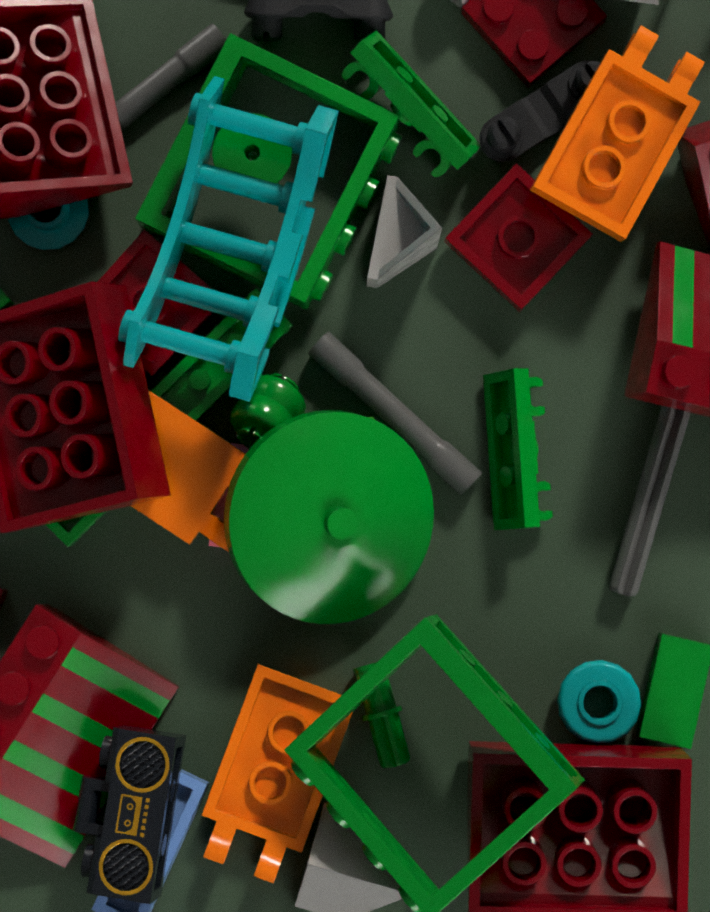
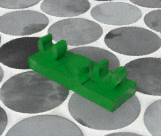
[342,30,481,177]
[483,368,553,531]

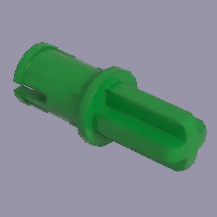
[352,662,410,769]

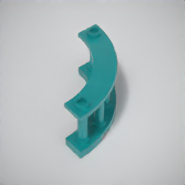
[118,76,339,402]

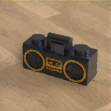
[73,725,186,904]

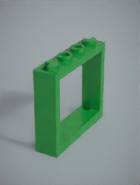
[135,33,403,311]
[284,614,585,912]

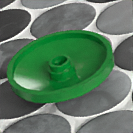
[224,410,434,624]

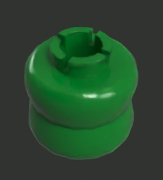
[230,373,306,449]

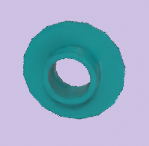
[8,199,89,250]
[557,660,641,745]

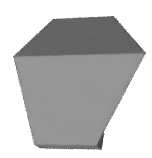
[367,175,442,288]
[295,802,402,912]

